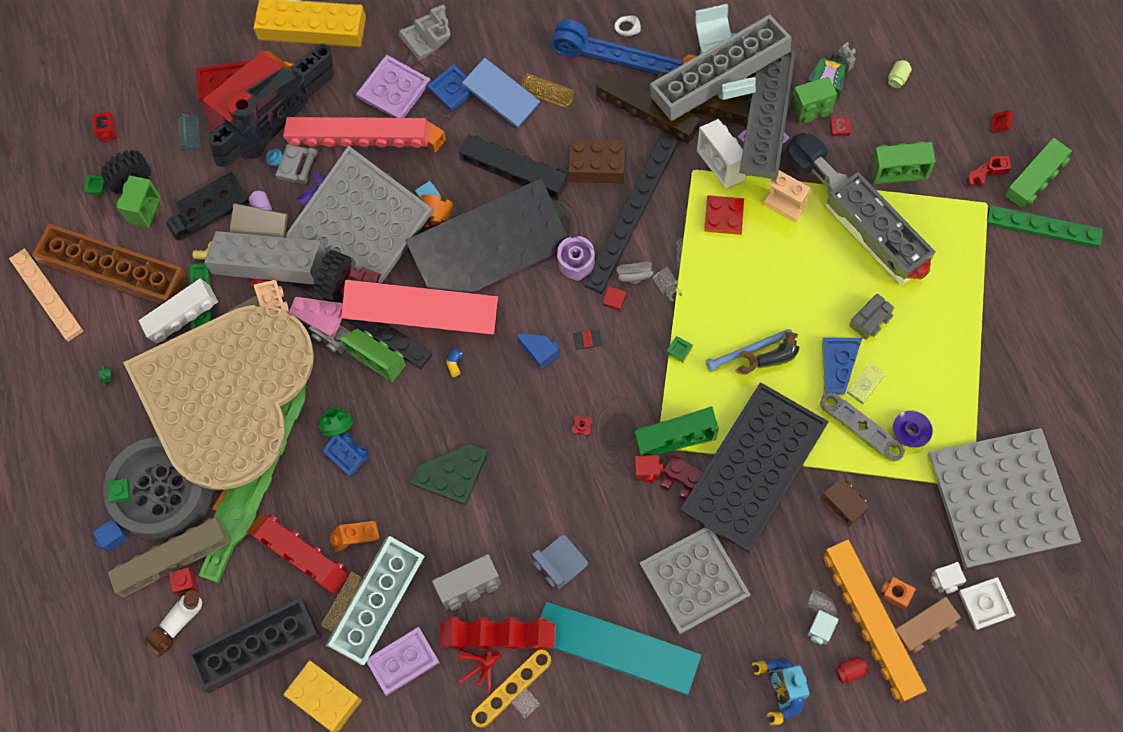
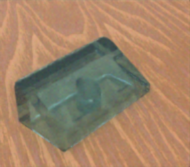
[177,114,201,151]

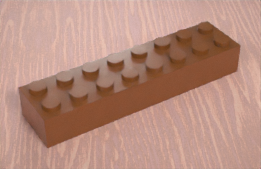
[32,223,188,305]

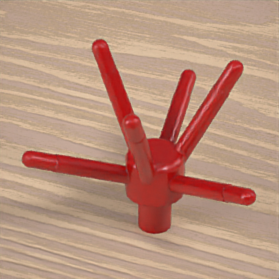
[457,649,501,695]

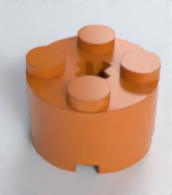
[418,194,454,230]

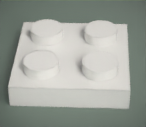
[958,577,1015,631]

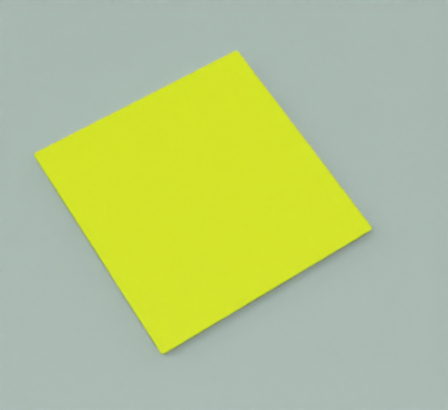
[660,170,988,484]

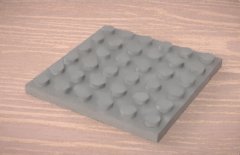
[285,146,434,284]
[928,428,1081,569]

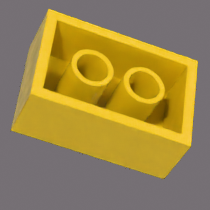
[283,661,362,732]

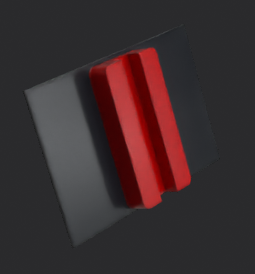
[573,330,602,350]

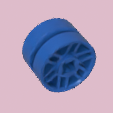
[550,19,588,57]

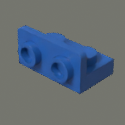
[323,432,371,476]

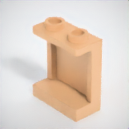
[764,171,811,222]

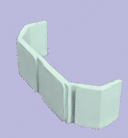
[695,4,756,99]

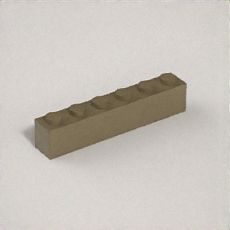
[108,517,231,597]

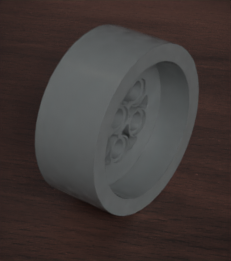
[103,437,213,543]

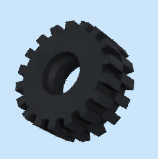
[100,150,151,194]
[313,250,352,301]

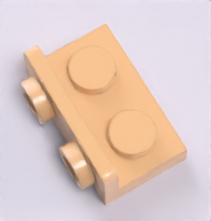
[254,280,289,313]

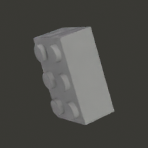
[432,554,501,611]

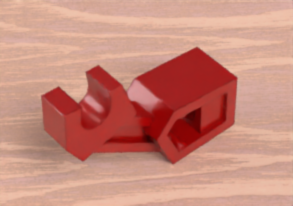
[967,156,1011,187]

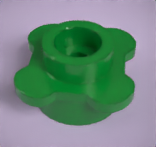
[98,364,111,386]

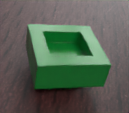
[84,175,106,195]
[666,336,693,363]
[107,478,131,503]

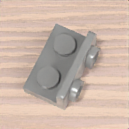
[309,325,350,354]

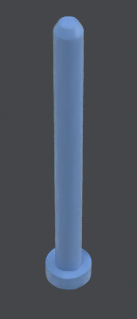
[706,329,792,372]

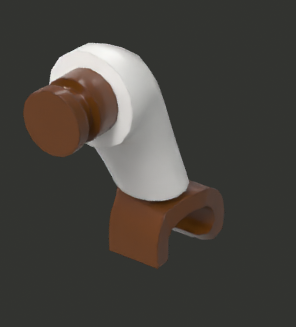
[144,590,202,657]

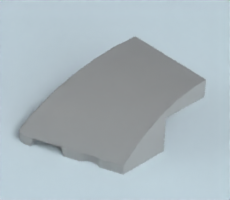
[399,5,450,61]

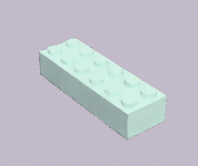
[326,536,424,665]

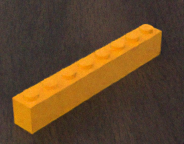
[823,540,927,703]

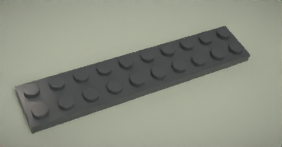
[739,50,796,180]

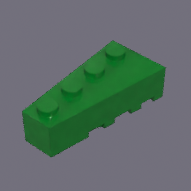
[634,406,719,456]

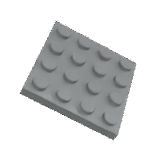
[640,527,751,635]

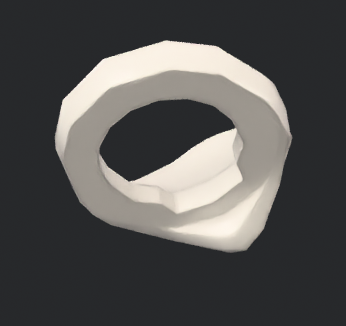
[615,16,641,36]

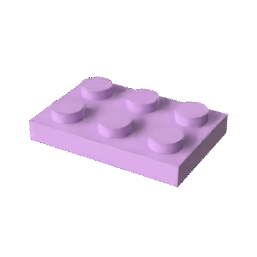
[366,627,440,696]

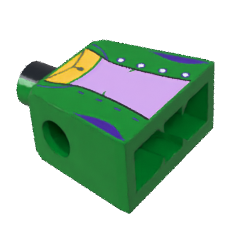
[808,54,845,99]

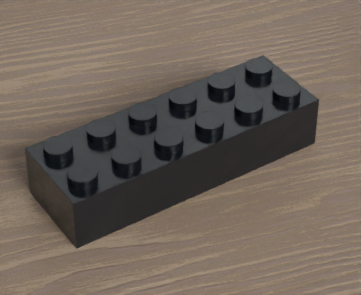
[187,597,321,693]

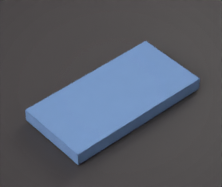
[462,58,540,129]

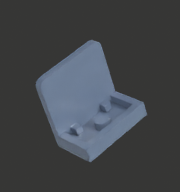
[532,535,588,590]

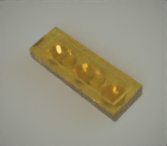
[520,73,575,108]
[320,572,363,632]

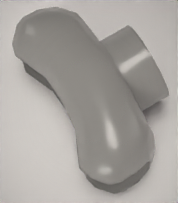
[617,261,653,284]

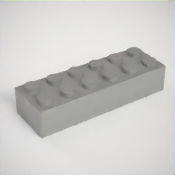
[205,231,326,284]

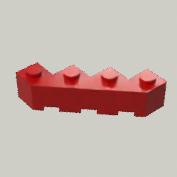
[246,513,349,595]
[439,617,555,650]

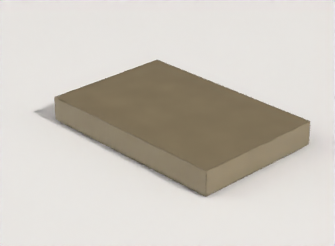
[230,203,288,238]

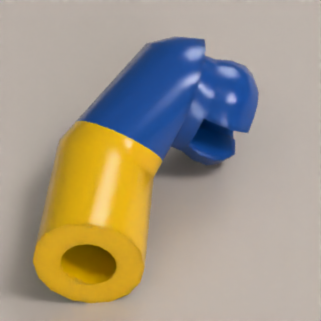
[446,348,463,377]

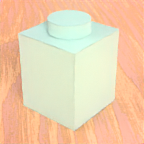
[807,610,839,645]

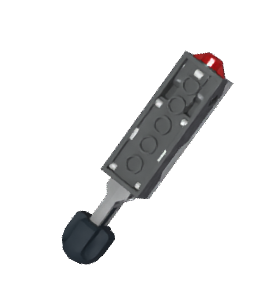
[786,133,936,286]

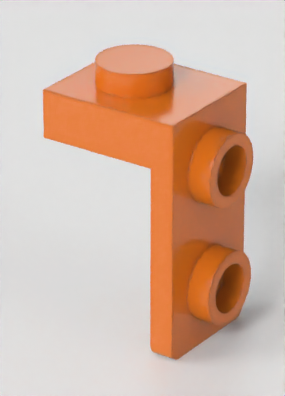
[330,521,380,552]

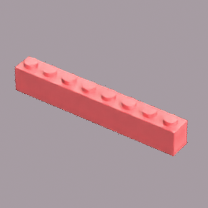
[283,117,430,148]

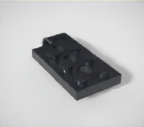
[166,172,249,240]

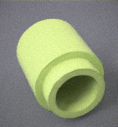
[888,60,912,88]

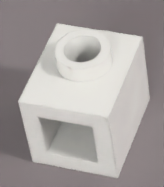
[931,562,966,594]

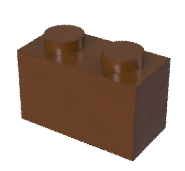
[821,478,870,527]

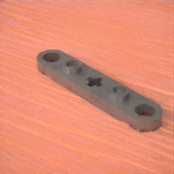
[820,392,905,462]

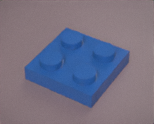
[427,64,473,112]

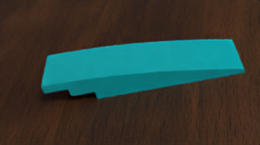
[540,602,701,696]

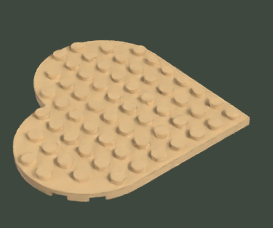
[123,305,314,490]

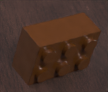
[569,139,625,183]

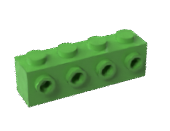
[1005,138,1072,209]

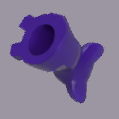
[296,170,326,206]

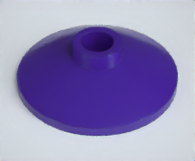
[893,410,933,448]

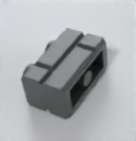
[849,294,894,339]

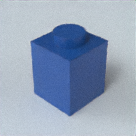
[93,519,129,552]

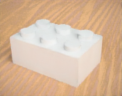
[697,119,745,188]

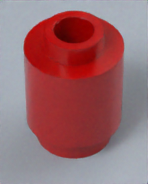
[835,656,868,684]

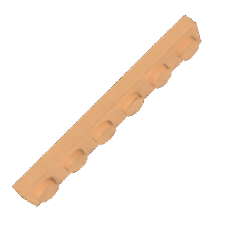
[9,248,84,341]

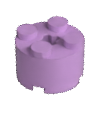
[557,236,595,281]

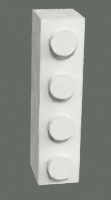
[139,279,218,344]

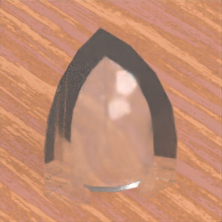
[806,589,838,618]

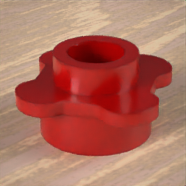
[572,415,592,436]

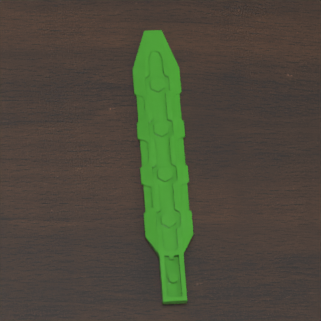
[198,384,306,583]

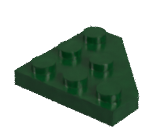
[411,444,488,506]

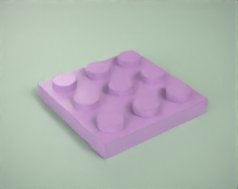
[356,55,431,118]

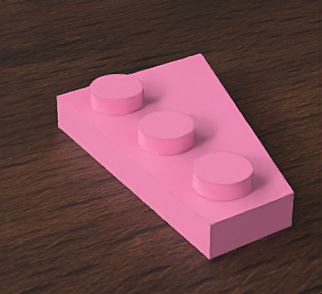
[289,297,343,340]

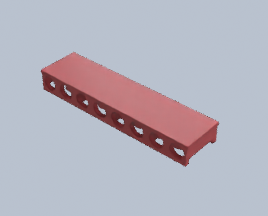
[341,280,498,335]

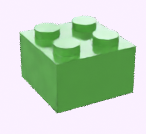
[791,76,837,123]
[117,175,161,228]

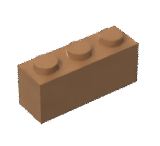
[895,597,961,653]

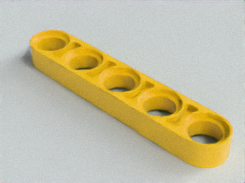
[472,650,551,728]

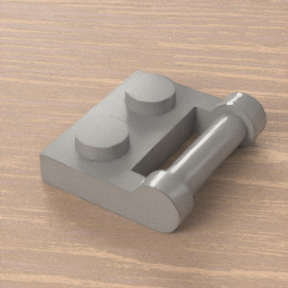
[276,144,318,185]

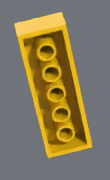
[254,0,366,47]

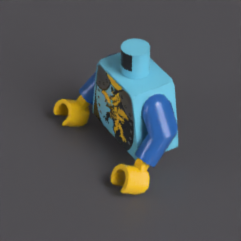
[752,658,809,725]

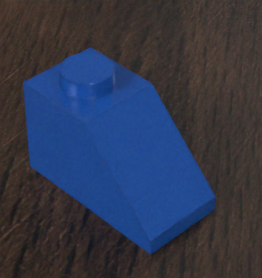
[517,333,559,370]

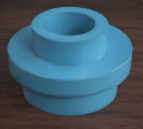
[266,148,283,166]

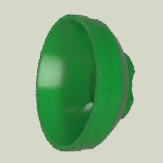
[317,408,353,436]

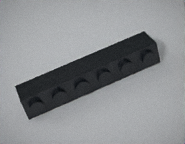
[459,134,567,200]

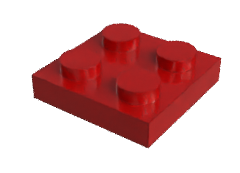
[704,195,744,235]

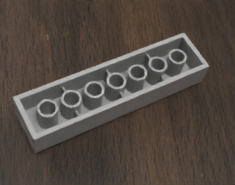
[650,15,791,121]

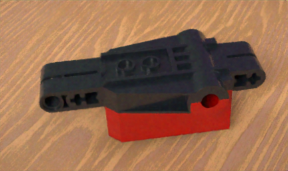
[202,44,334,167]

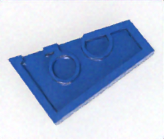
[822,338,862,395]

